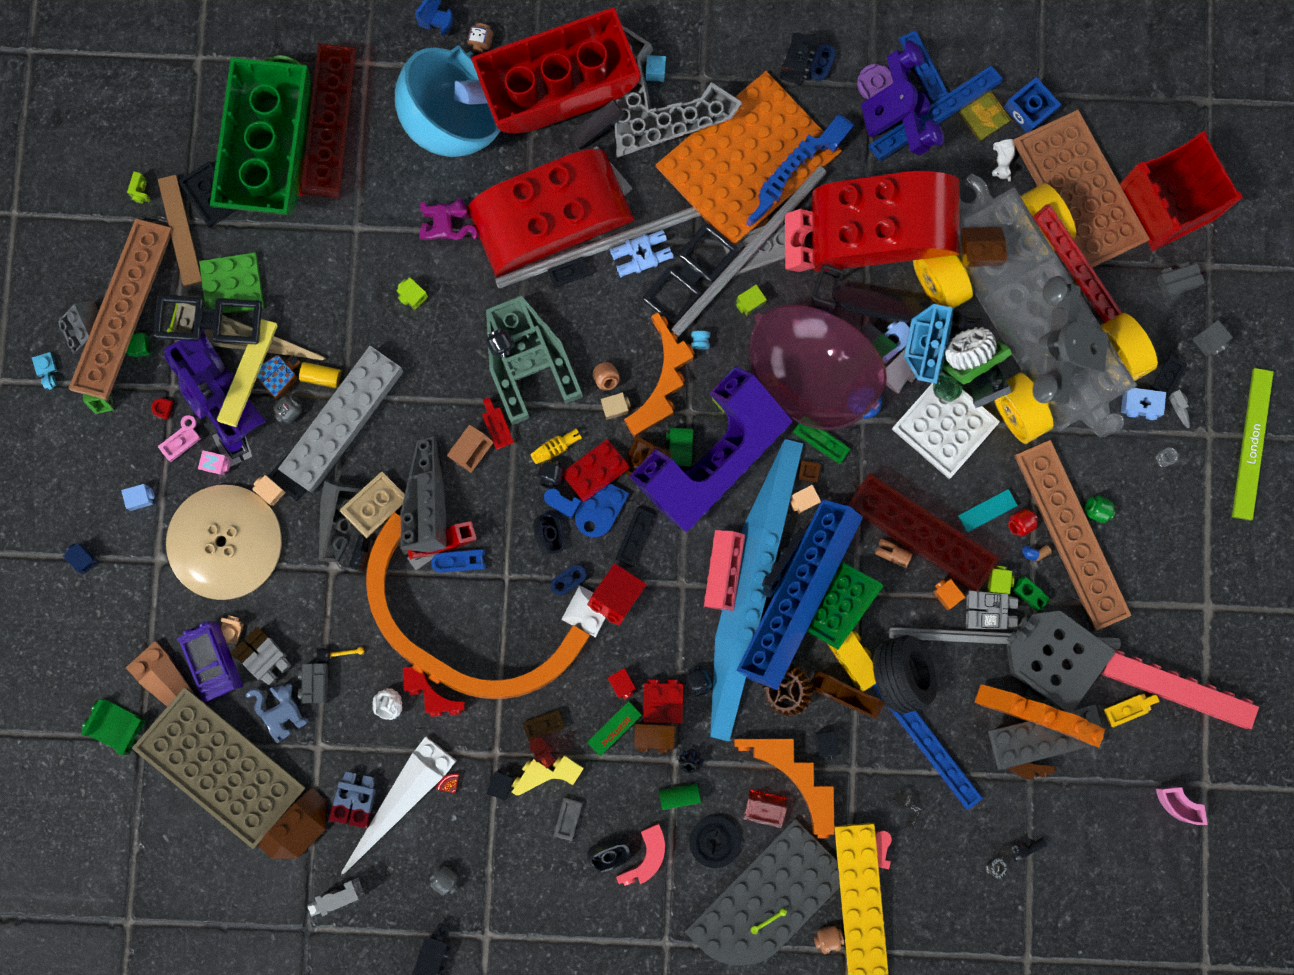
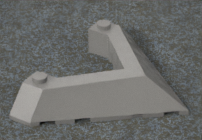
[615,25,742,158]

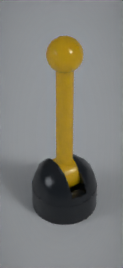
[317,647,365,664]

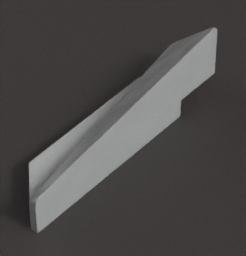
[880,348,916,393]

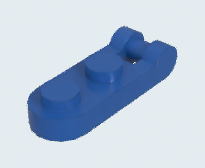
[431,550,486,573]

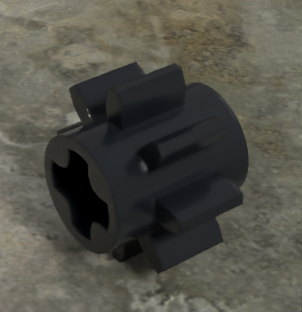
[678,749,704,773]

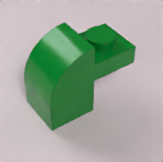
[126,333,151,357]

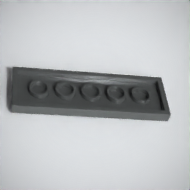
[988,704,1106,770]

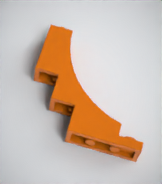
[734,739,834,838]

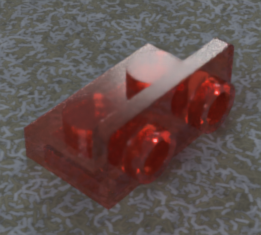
[743,790,787,828]

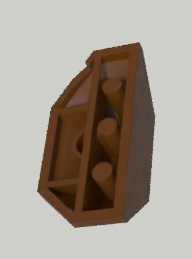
[258,787,327,859]

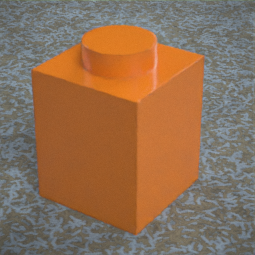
[933,579,965,610]

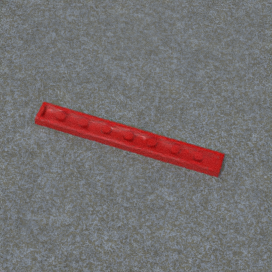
[1033,204,1122,323]

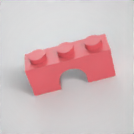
[785,209,815,272]

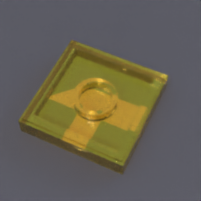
[959,91,1011,142]

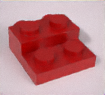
[643,680,683,723]

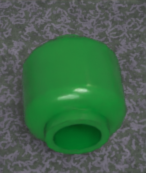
[1085,495,1115,523]

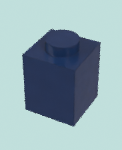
[63,543,98,574]

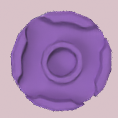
[857,64,893,99]

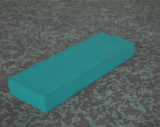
[957,489,1018,533]

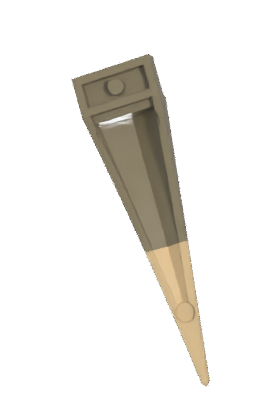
[172,303,326,360]

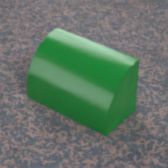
[659,782,701,810]

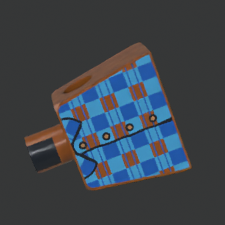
[257,355,300,401]

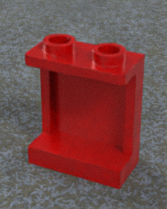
[587,563,647,626]

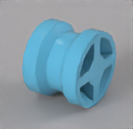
[691,331,710,350]

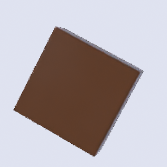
[798,461,820,483]

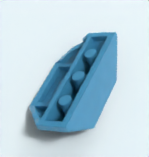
[904,304,953,384]

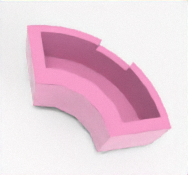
[1156,786,1207,825]

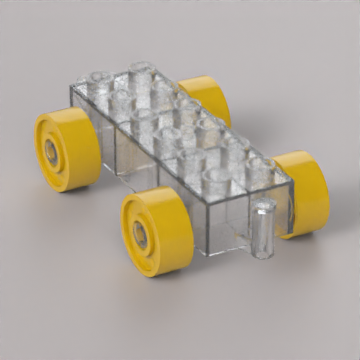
[913,174,1158,444]

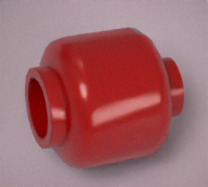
[1008,508,1038,537]

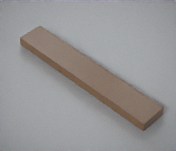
[158,175,202,287]

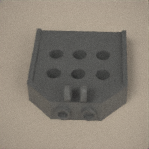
[1006,611,1116,713]

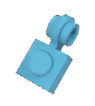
[32,352,57,390]

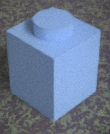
[121,484,155,511]

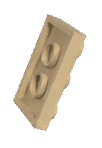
[340,472,405,538]

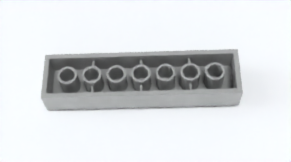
[278,346,404,494]

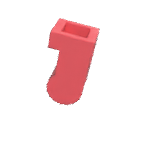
[875,830,892,869]

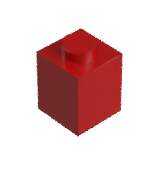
[608,669,636,700]

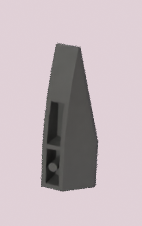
[401,436,447,552]

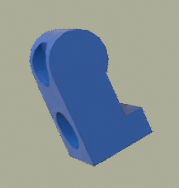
[544,489,581,519]

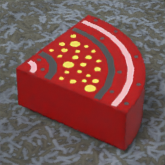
[436,773,460,793]

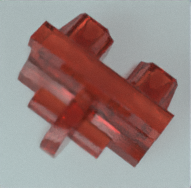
[529,737,556,769]

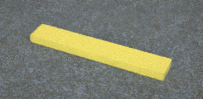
[217,319,277,427]

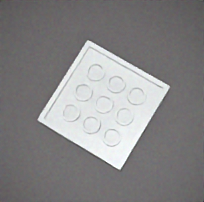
[892,372,1000,479]

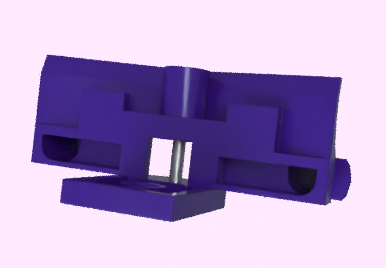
[164,329,266,452]

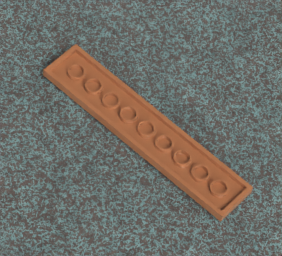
[69,219,172,400]
[1014,440,1132,631]

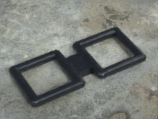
[642,222,739,326]
[153,294,262,345]

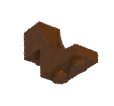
[810,671,885,720]

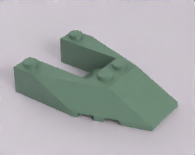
[486,296,583,426]

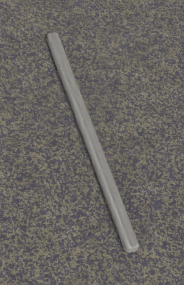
[671,166,827,336]
[495,207,701,288]
[889,627,1121,649]

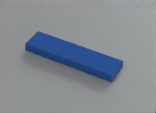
[899,30,948,104]

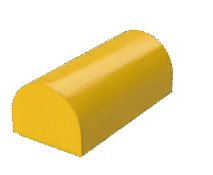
[299,362,342,389]

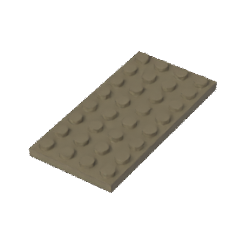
[132,687,306,849]

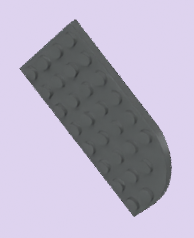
[684,819,840,966]

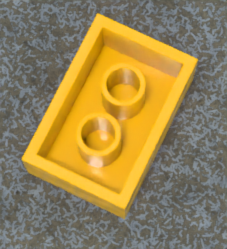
[827,630,876,691]

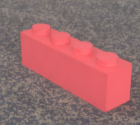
[704,530,745,611]

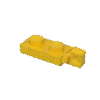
[1103,694,1160,727]

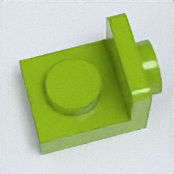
[127,172,150,203]

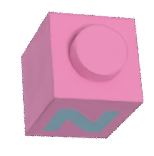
[198,450,231,475]

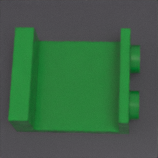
[81,699,146,755]

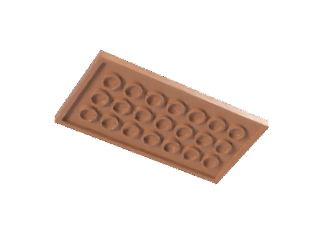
[1014,110,1150,268]

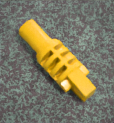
[530,428,582,464]

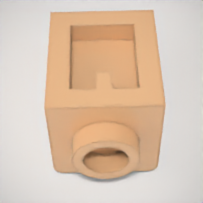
[221,615,244,646]

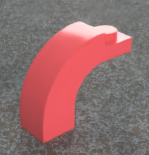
[616,823,665,886]

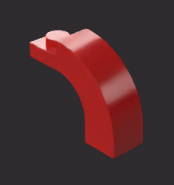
[407,521,477,560]

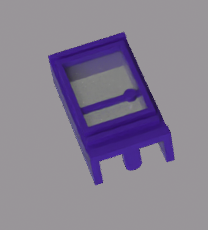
[176,621,244,703]

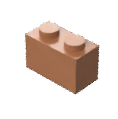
[447,425,494,473]

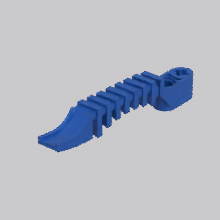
[746,113,855,227]

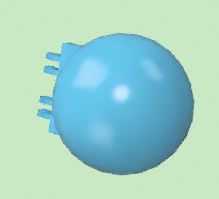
[395,45,501,157]

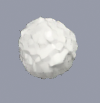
[373,688,403,720]

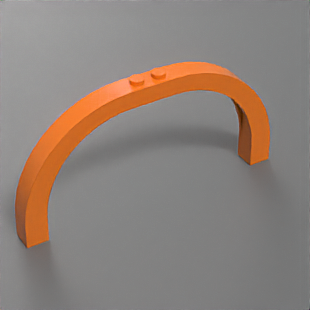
[366,512,590,699]

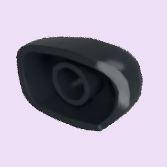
[533,514,564,555]
[587,838,631,873]

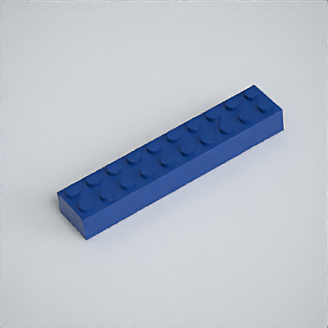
[736,499,863,690]

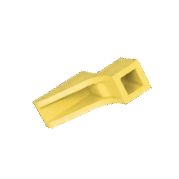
[511,755,584,795]

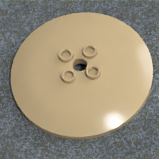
[166,485,282,600]

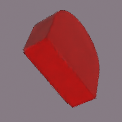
[151,398,174,420]

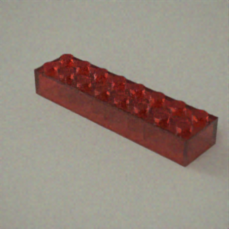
[301,43,357,199]
[847,473,1000,591]

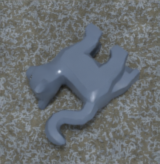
[246,683,309,743]

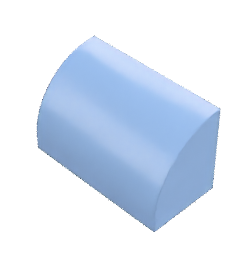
[454,80,488,104]

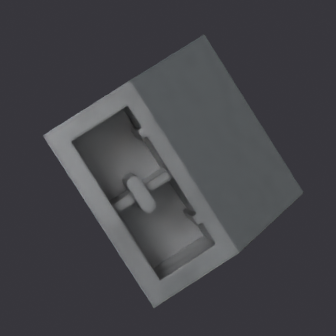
[58,301,99,355]

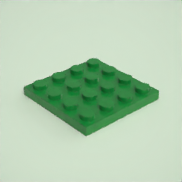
[807,562,883,650]

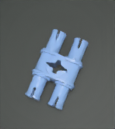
[610,229,673,278]

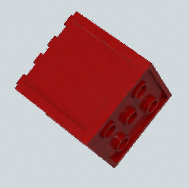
[1120,131,1243,252]

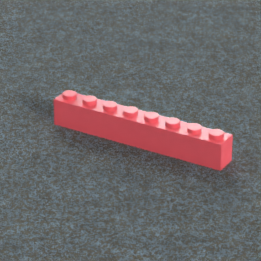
[1100,649,1259,729]

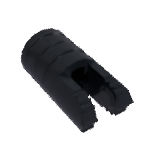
[349,534,375,572]

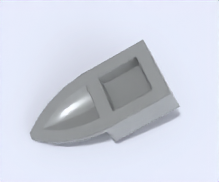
[1168,390,1190,428]

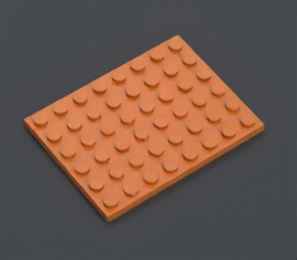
[656,71,842,245]

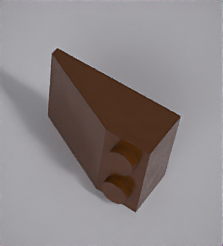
[634,724,675,753]

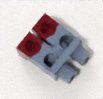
[329,772,376,828]

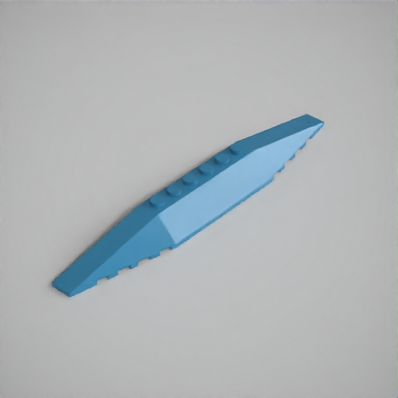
[710,439,803,741]

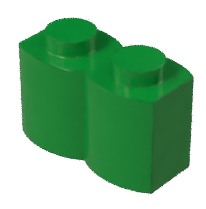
[666,428,693,469]

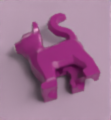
[419,198,479,240]

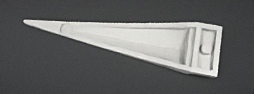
[341,736,457,875]

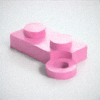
[158,415,201,462]

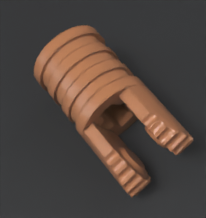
[875,539,913,569]

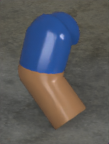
[1022,545,1052,561]

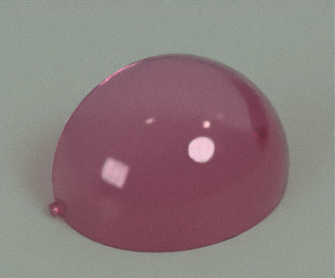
[749,305,887,430]

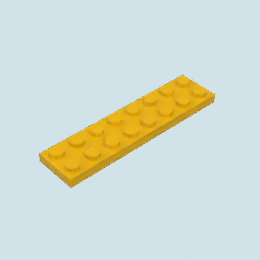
[834,822,888,975]

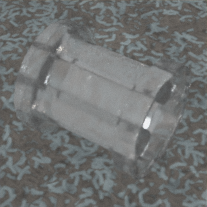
[1156,448,1178,467]

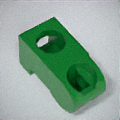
[1010,577,1050,612]

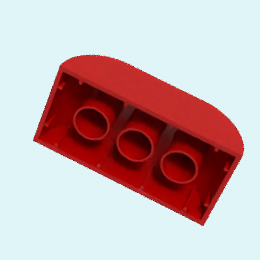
[471,7,641,133]
[468,149,635,278]
[812,171,960,272]

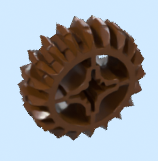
[762,664,814,717]

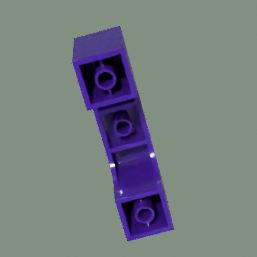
[629,366,792,532]

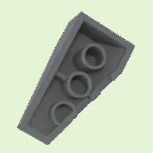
[319,481,363,562]

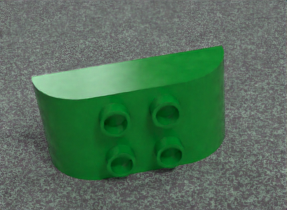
[210,57,311,215]

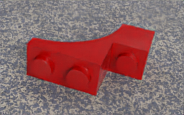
[403,667,466,717]

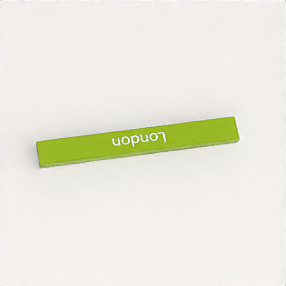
[1232,368,1274,521]

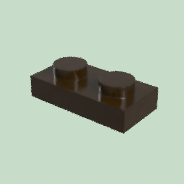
[522,710,565,741]

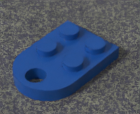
[575,483,629,538]

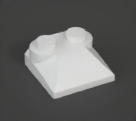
[561,585,606,638]

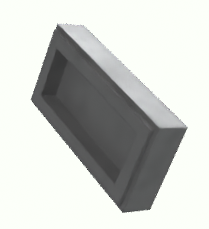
[553,797,583,841]

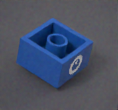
[1004,77,1061,133]

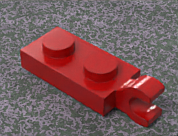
[482,397,514,450]

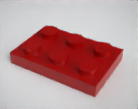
[563,439,630,502]

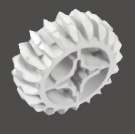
[945,327,997,370]

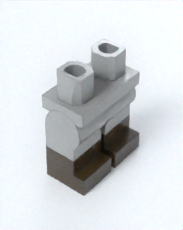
[230,627,291,685]

